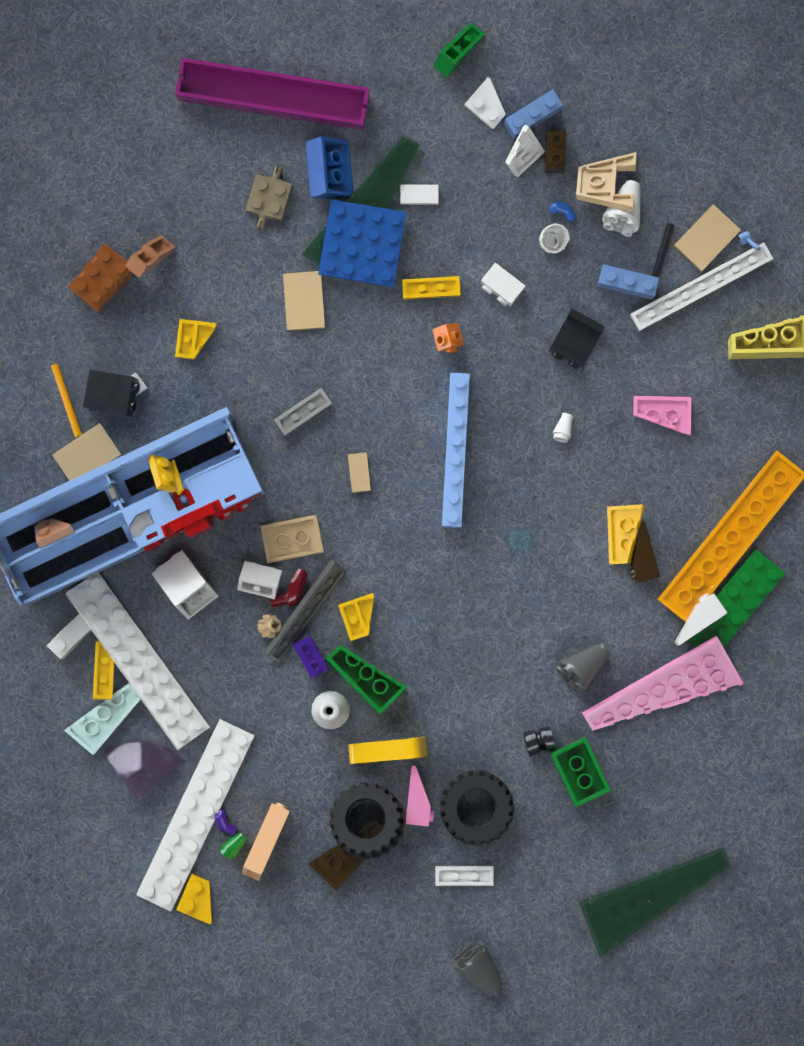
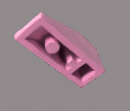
[405,765,434,827]

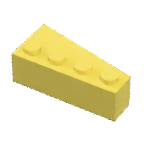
[728,315,804,359]

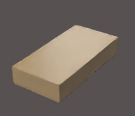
[348,452,371,493]

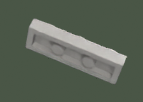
[274,388,332,436]

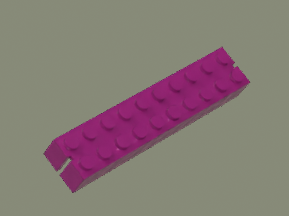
[175,58,370,131]

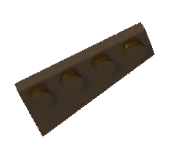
[308,820,383,891]

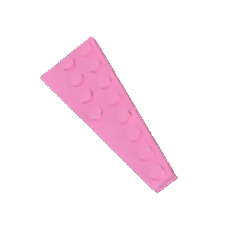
[582,636,744,731]

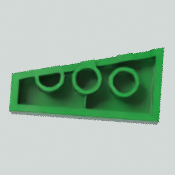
[325,645,407,715]

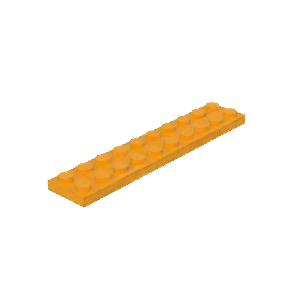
[657,451,804,623]

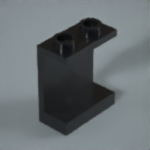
[549,308,605,369]
[83,370,140,417]

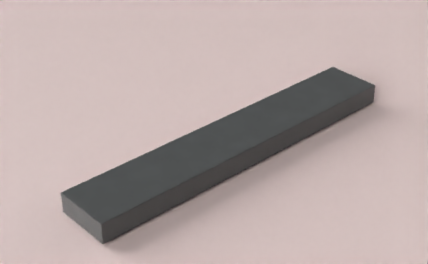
[264,559,346,663]

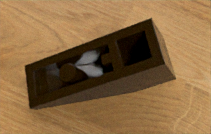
[629,521,660,583]

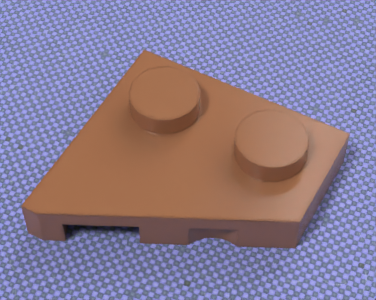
[34,518,74,548]

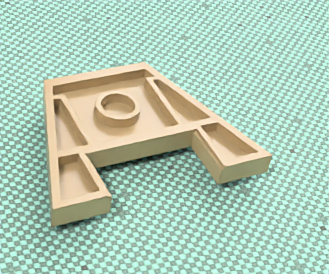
[576,152,637,212]

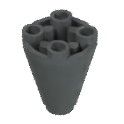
[555,643,610,693]

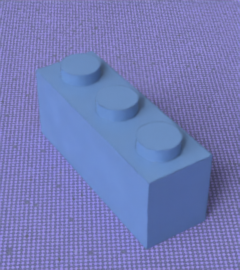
[504,89,563,140]
[597,264,659,300]

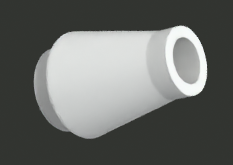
[553,413,573,443]

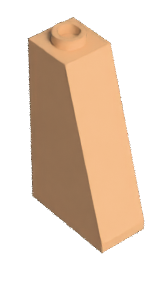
[242,803,290,881]

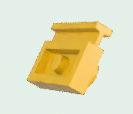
[148,454,184,495]

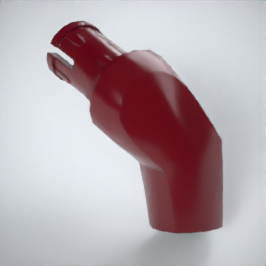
[270,569,308,607]

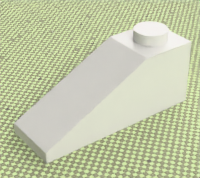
[675,593,727,646]
[47,614,91,659]

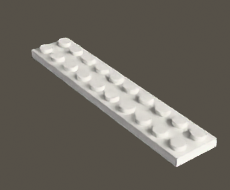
[66,573,210,750]
[136,719,255,911]

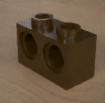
[545,131,566,174]

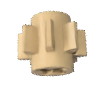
[258,614,281,638]

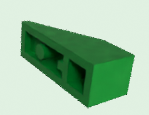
[433,22,485,78]

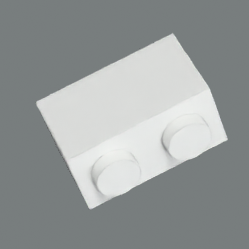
[480,263,525,307]
[237,561,282,599]

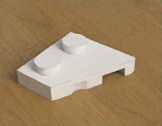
[464,77,506,129]
[505,125,545,177]

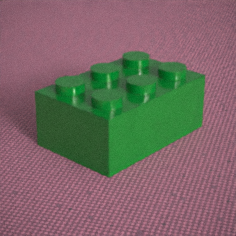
[549,737,611,807]

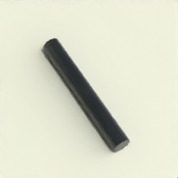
[652,223,675,278]

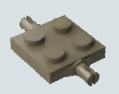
[245,166,293,230]

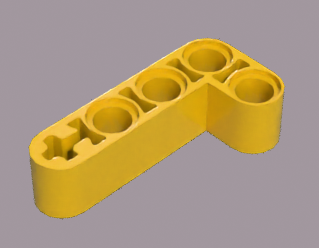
[348,736,428,764]

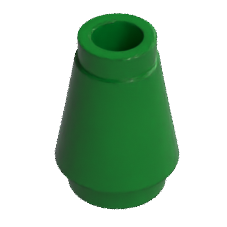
[219,832,247,861]

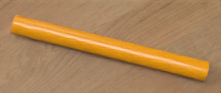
[51,364,82,438]

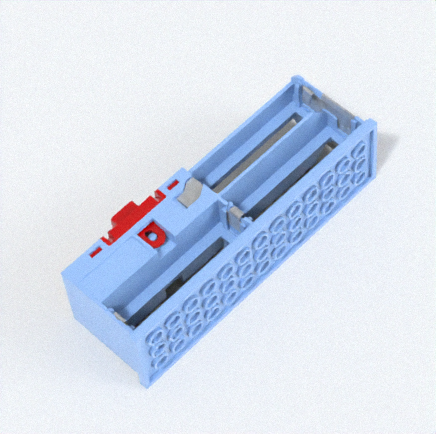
[0,407,265,606]

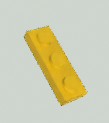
[402,276,460,300]
[93,641,114,700]

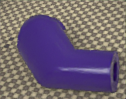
[214,809,238,836]

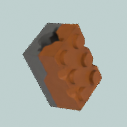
[68,243,135,315]

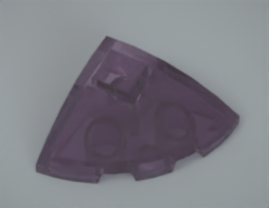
[104,741,185,800]

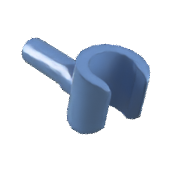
[738,231,761,251]

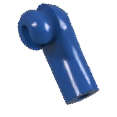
[549,201,577,223]

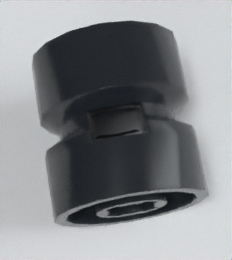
[523,726,556,757]

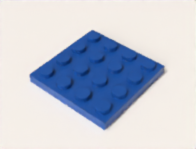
[318,200,406,288]

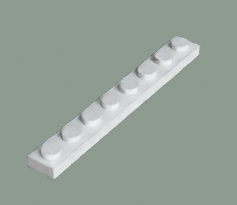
[630,242,773,331]

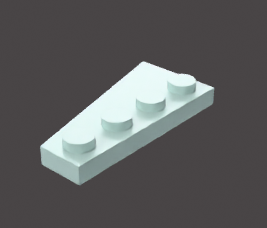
[64,683,141,755]

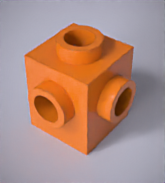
[432,323,464,354]

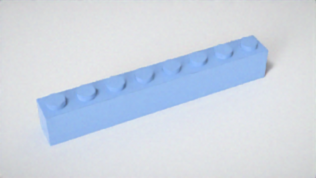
[442,373,470,528]

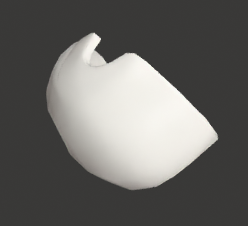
[539,223,570,254]

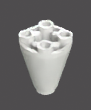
[602,180,641,237]
[311,691,350,729]

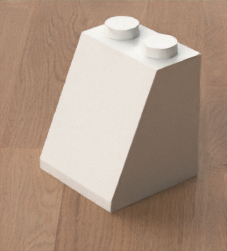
[152,550,218,620]

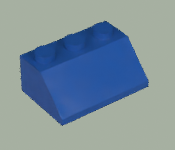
[306,136,354,199]

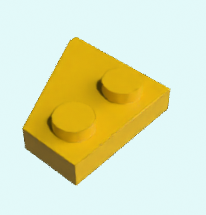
[175,319,217,360]
[338,593,374,641]
[176,874,212,925]

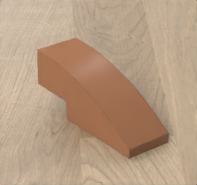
[125,235,176,278]

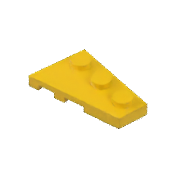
[607,504,645,564]

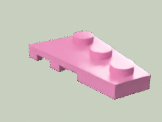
[633,396,691,436]

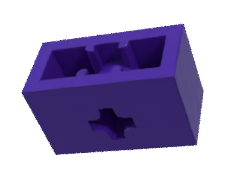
[293,636,329,679]

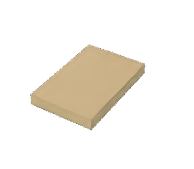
[674,204,741,272]
[283,271,325,331]
[53,423,121,481]
[260,515,324,563]

